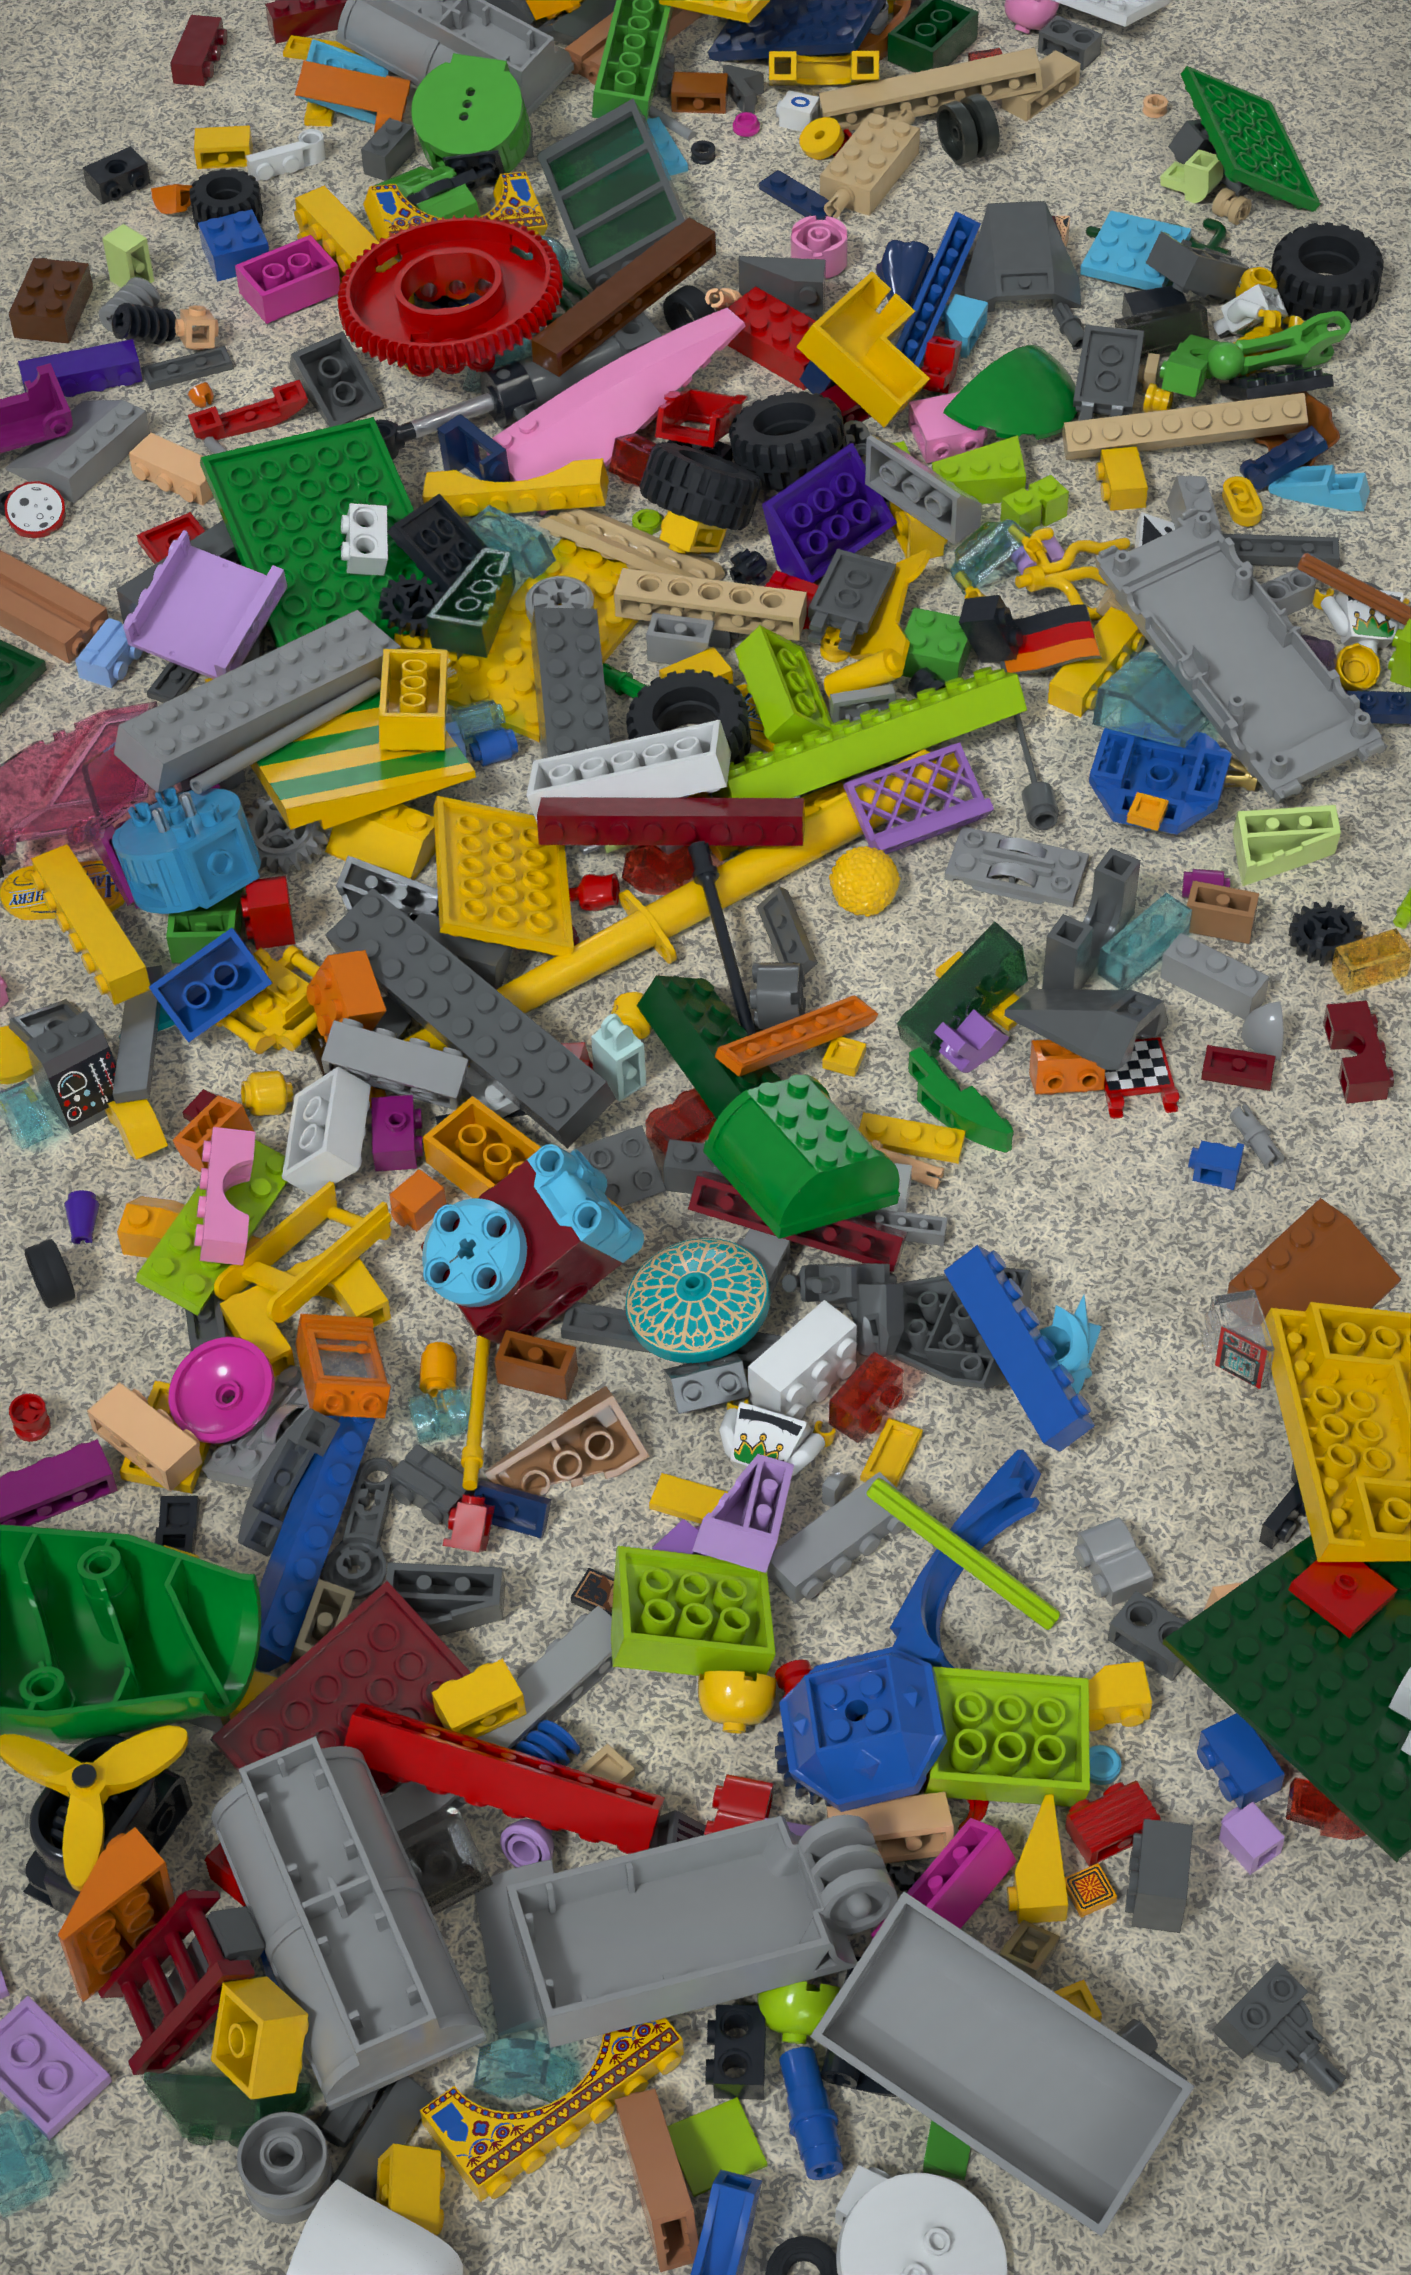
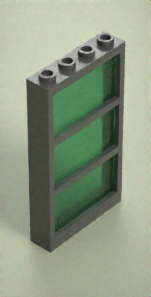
[537,98,688,291]

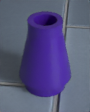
[64,1190,100,1244]

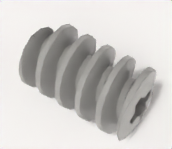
[99,277,160,333]

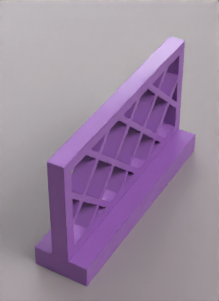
[843,742,994,854]

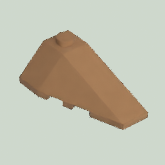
[484,1386,650,1496]

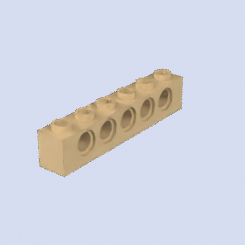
[614,568,807,641]

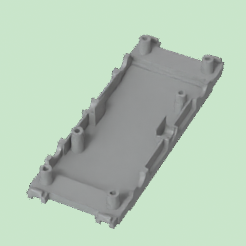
[1095,507,1387,804]

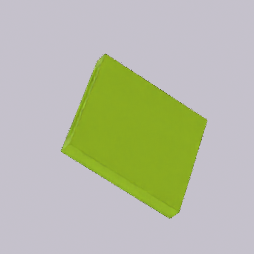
[667,2097,768,2197]

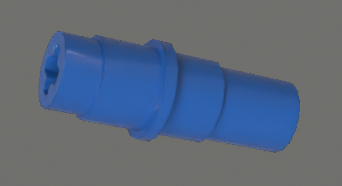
[779,2047,843,2180]

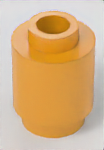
[419,1342,457,1399]

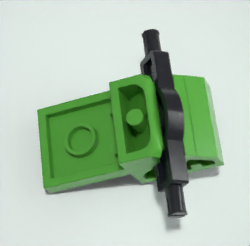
[374,165,494,219]

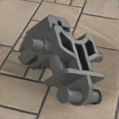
[782,1263,904,1357]

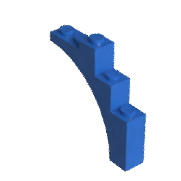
[690,2169,762,2275]

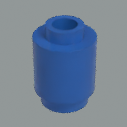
[469,728,518,767]

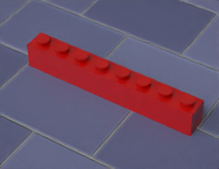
[344,1703,665,1854]

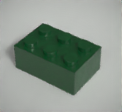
[888,0,979,73]

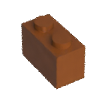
[671,72,728,114]
[495,1330,578,1400]

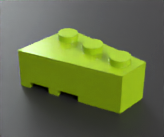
[932,435,1026,504]

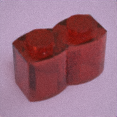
[645,1088,717,1155]

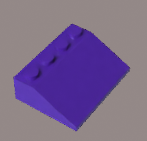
[762,443,897,583]

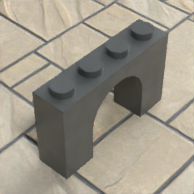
[1042,848,1141,989]

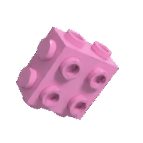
[908,392,988,463]

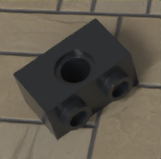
[82,146,151,204]

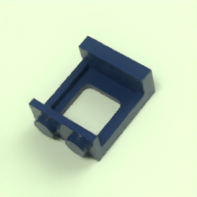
[437,414,511,482]

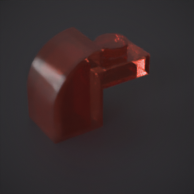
[621,845,695,896]
[1286,1777,1367,1840]

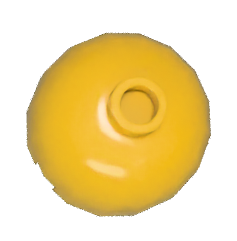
[698,1671,777,1734]

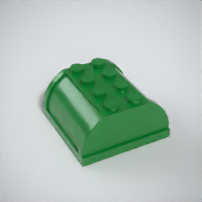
[703,1074,900,1239]

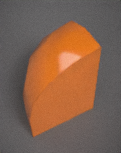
[151,184,192,214]

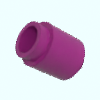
[1182,869,1230,898]

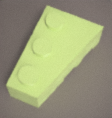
[1233,805,1341,887]

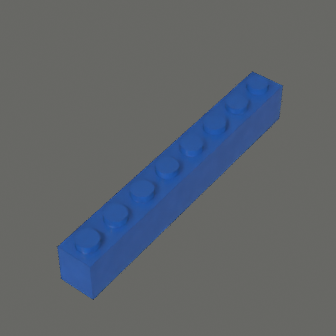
[894,211,981,368]
[255,1415,376,1672]

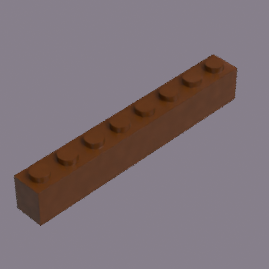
[531,217,716,377]

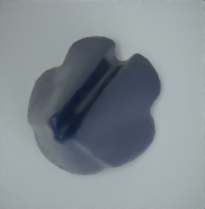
[876,240,934,306]

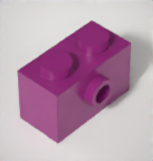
[371,1095,424,1172]

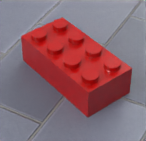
[727,286,816,391]

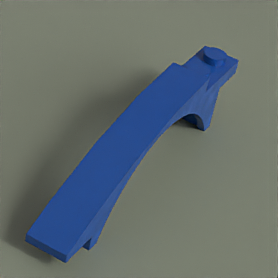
[890,1449,1041,1668]

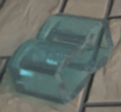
[450,699,505,740]

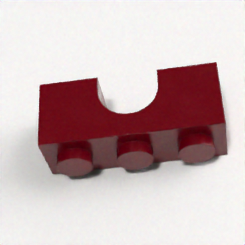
[1323,1000,1394,1104]

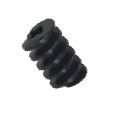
[112,303,176,345]

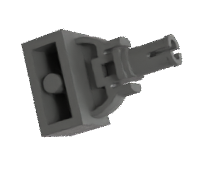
[1168,119,1250,197]
[1212,1962,1347,2097]

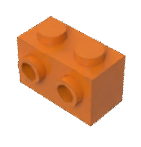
[1029,1039,1105,1095]

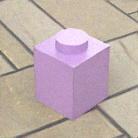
[1219,1802,1285,1875]

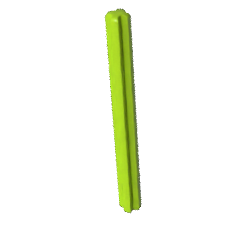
[866,1478,1060,1630]

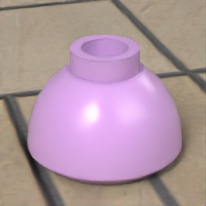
[500,1819,554,1867]

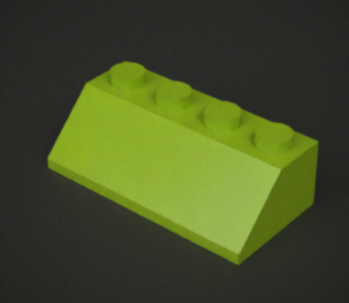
[734,625,833,744]

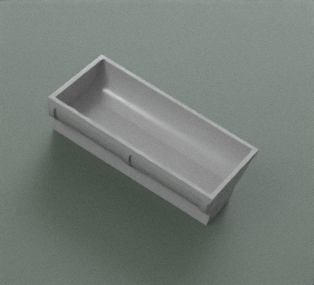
[336,0,574,117]
[211,1736,487,2111]
[810,1891,1195,2237]

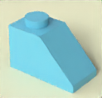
[941,294,988,358]

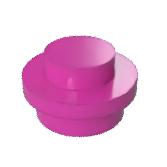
[733,112,760,137]

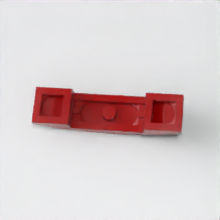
[188,380,308,440]

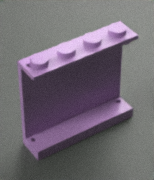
[123,530,287,679]

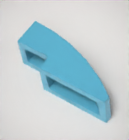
[1268,465,1370,511]

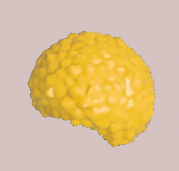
[829,846,901,917]

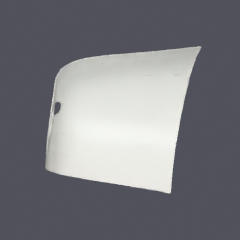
[286,2179,463,2275]

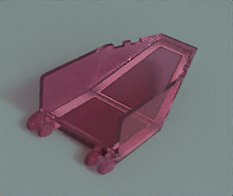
[0,701,158,856]

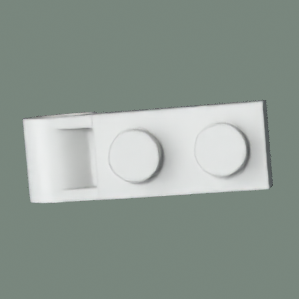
[246,129,326,181]

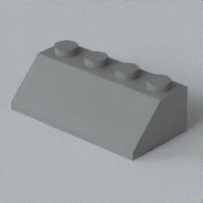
[865,435,982,545]
[321,1018,469,1110]

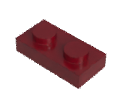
[1201,1045,1276,1091]

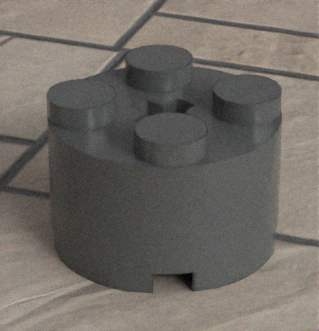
[750,962,806,1030]

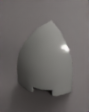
[1241,1001,1283,1060]

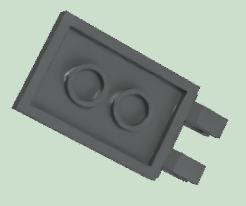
[1073,325,1144,421]
[808,549,896,652]

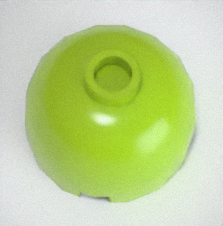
[757,1981,841,2044]

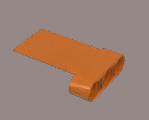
[295,61,411,134]

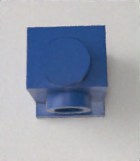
[1188,1140,1244,1190]

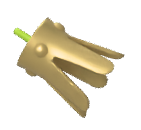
[1224,757,1258,791]

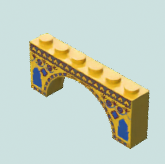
[363,172,548,260]
[420,2018,684,2202]

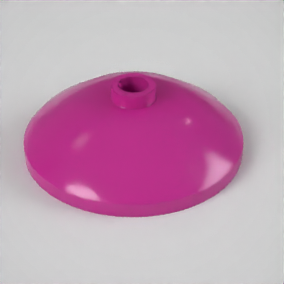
[168,1337,275,1443]

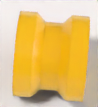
[1143,383,1174,413]
[820,626,851,663]

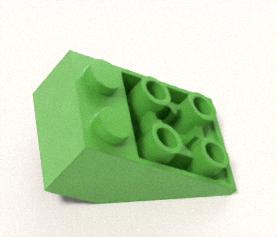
[166,887,245,963]

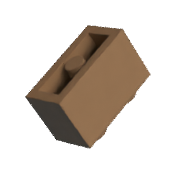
[1183,881,1259,944]

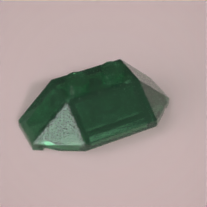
[143,2072,315,2148]

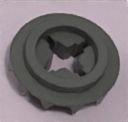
[657,52,675,98]

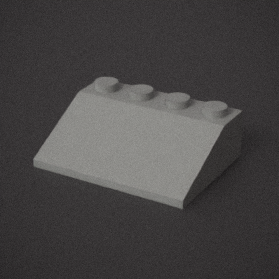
[6,400,150,503]

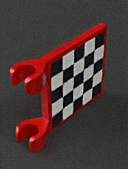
[1104,1037,1179,1119]

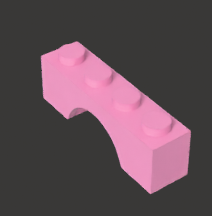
[194,1127,256,1265]

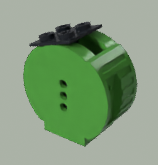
[411,53,531,185]

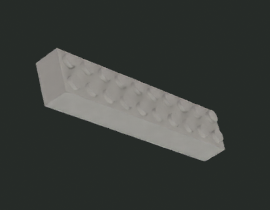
[114,610,401,793]

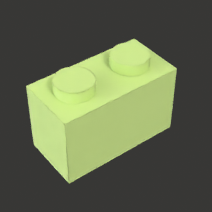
[102,224,154,288]

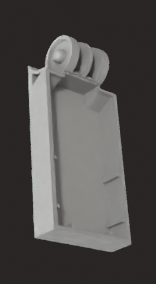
[506,1814,898,2048]

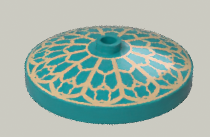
[625,1238,771,1363]

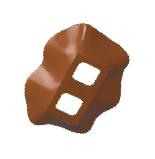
[1254,391,1340,467]

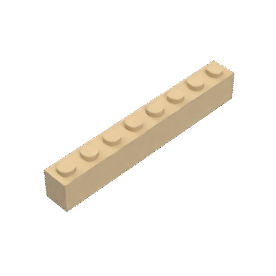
[819,47,1043,131]
[1062,393,1308,460]

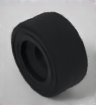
[24,1239,75,1308]

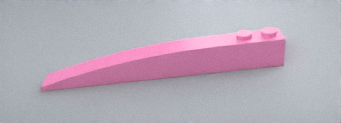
[487,308,745,516]

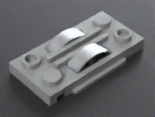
[944,826,1089,908]
[202,1365,341,1488]

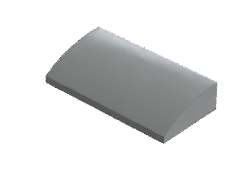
[474,1859,554,2035]

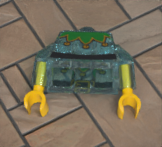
[950,519,1047,600]

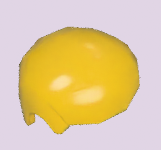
[1332,643,1381,691]

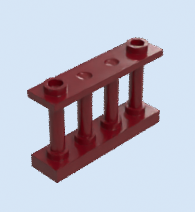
[98,1889,255,2075]

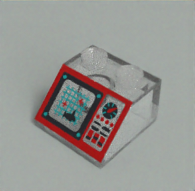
[1201,1289,1275,1389]

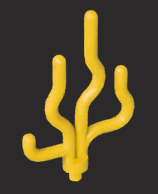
[1015,527,1130,620]

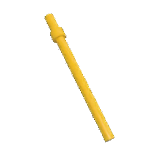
[461,1336,491,1491]

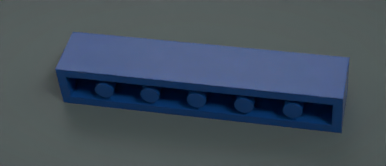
[944,1245,1095,1452]

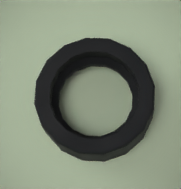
[663,285,715,331]

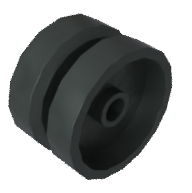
[936,93,1000,165]

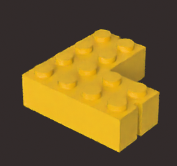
[796,271,930,428]

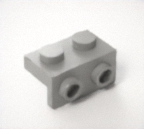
[830,684,896,723]

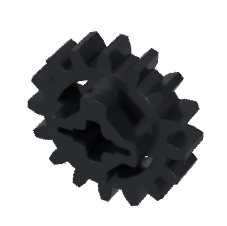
[378,573,447,638]
[1288,901,1363,967]

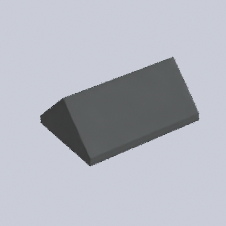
[414,913,513,989]

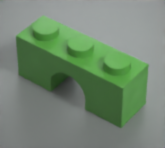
[1160,334,1221,398]

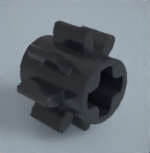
[729,549,767,586]

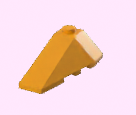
[117,1196,261,1258]

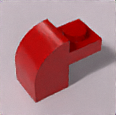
[920,336,962,394]

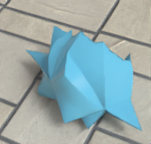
[1039,1294,1102,1394]

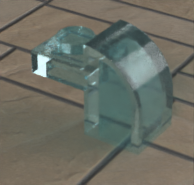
[0,1080,54,1150]
[473,2038,575,2103]

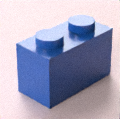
[1197,1713,1285,1809]

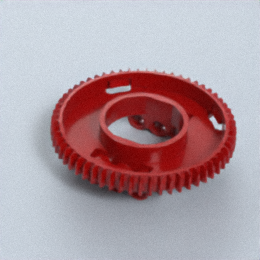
[337,214,563,377]

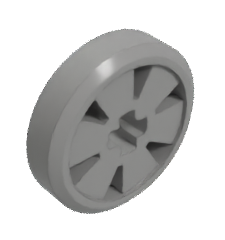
[525,576,594,623]

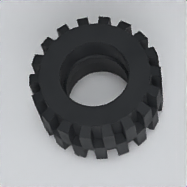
[189,168,263,230]

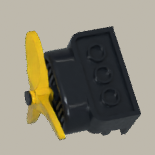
[0,1725,193,1916]

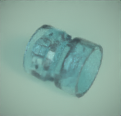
[408,1385,468,1445]

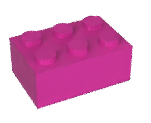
[235,235,340,324]

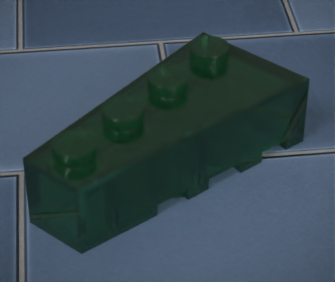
[426,548,516,658]
[897,921,1028,1058]

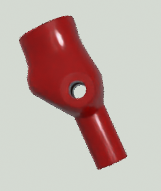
[569,873,620,911]

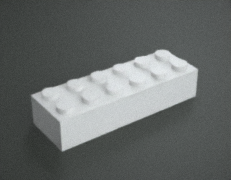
[527,720,731,822]

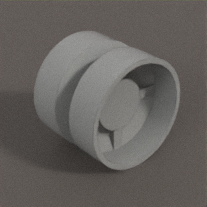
[237,2112,334,2224]

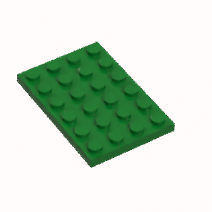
[1180,66,1321,212]

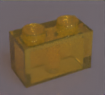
[1331,928,1411,995]

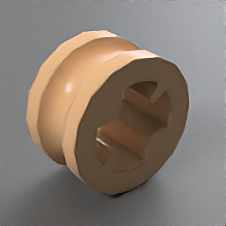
[1142,94,1168,118]

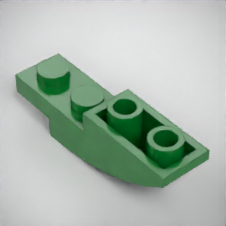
[908,1047,1014,1153]

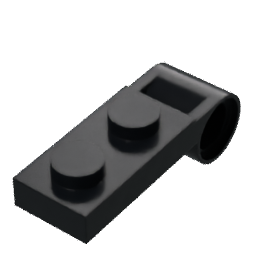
[1259,1462,1306,1549]

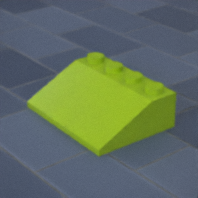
[611,1546,776,1681]
[924,1667,1090,1807]

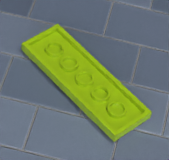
[135,1140,288,1316]

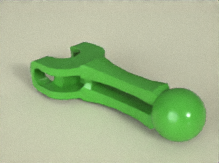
[1206,311,1351,381]

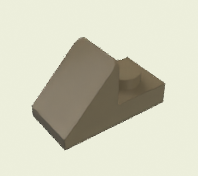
[998,1920,1061,1982]

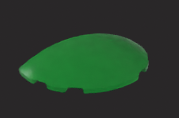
[943,345,1077,440]

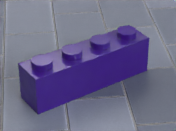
[18,339,143,397]

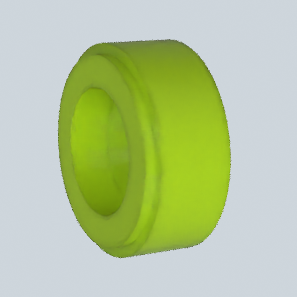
[632,509,662,535]

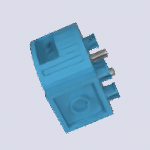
[112,787,261,914]

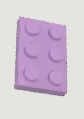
[0,1996,112,2140]

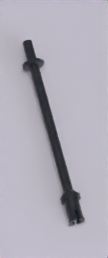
[688,841,756,1036]

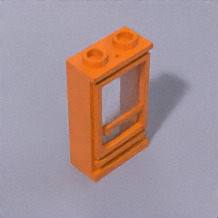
[295,1314,391,1419]

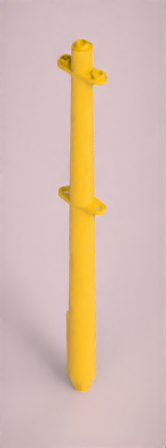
[404,749,959,1068]

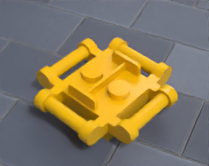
[215,945,320,1054]

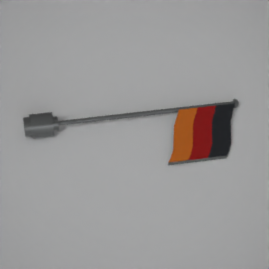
[999,604,1102,830]

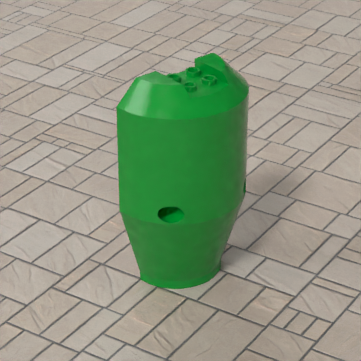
[0,1525,261,1745]

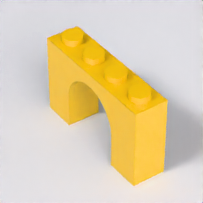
[769,51,879,86]
[220,1248,391,1377]

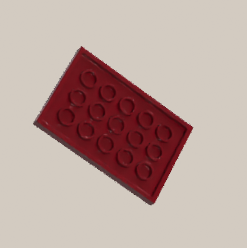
[210,1581,471,1797]

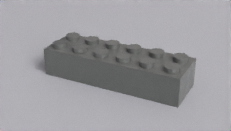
[530,607,611,759]

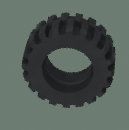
[1271,222,1384,327]
[729,391,847,492]
[639,442,762,531]
[626,669,751,765]

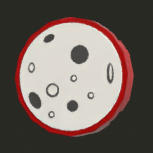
[4,481,66,538]

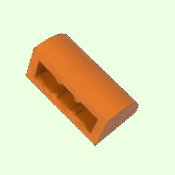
[173,1095,254,1172]

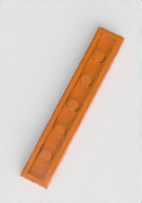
[715,995,878,1077]

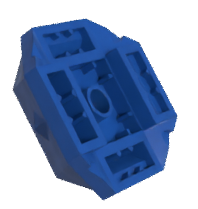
[1089,721,1232,835]
[779,1647,947,1812]

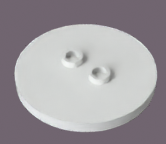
[836,2173,1007,2275]

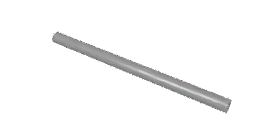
[190,677,381,794]

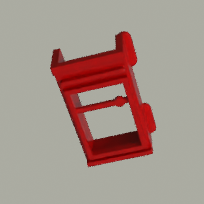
[655,388,748,448]

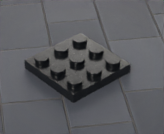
[1219,365,1334,400]
[387,493,501,602]

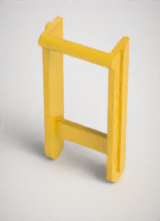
[214,1181,392,1323]

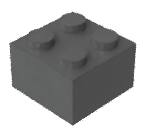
[1125,1819,1193,1933]

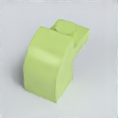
[1160,150,1223,203]

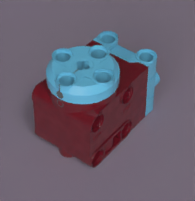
[421,1144,644,1344]

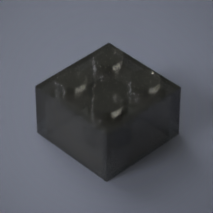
[397,1804,493,1916]

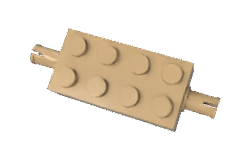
[820,108,920,218]

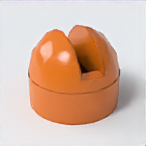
[188,382,214,408]

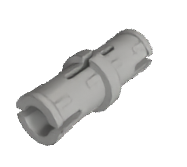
[1230,1104,1284,1170]

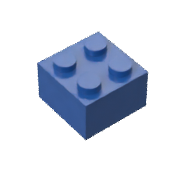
[198,209,269,282]

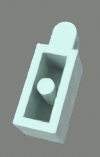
[591,1013,646,1102]

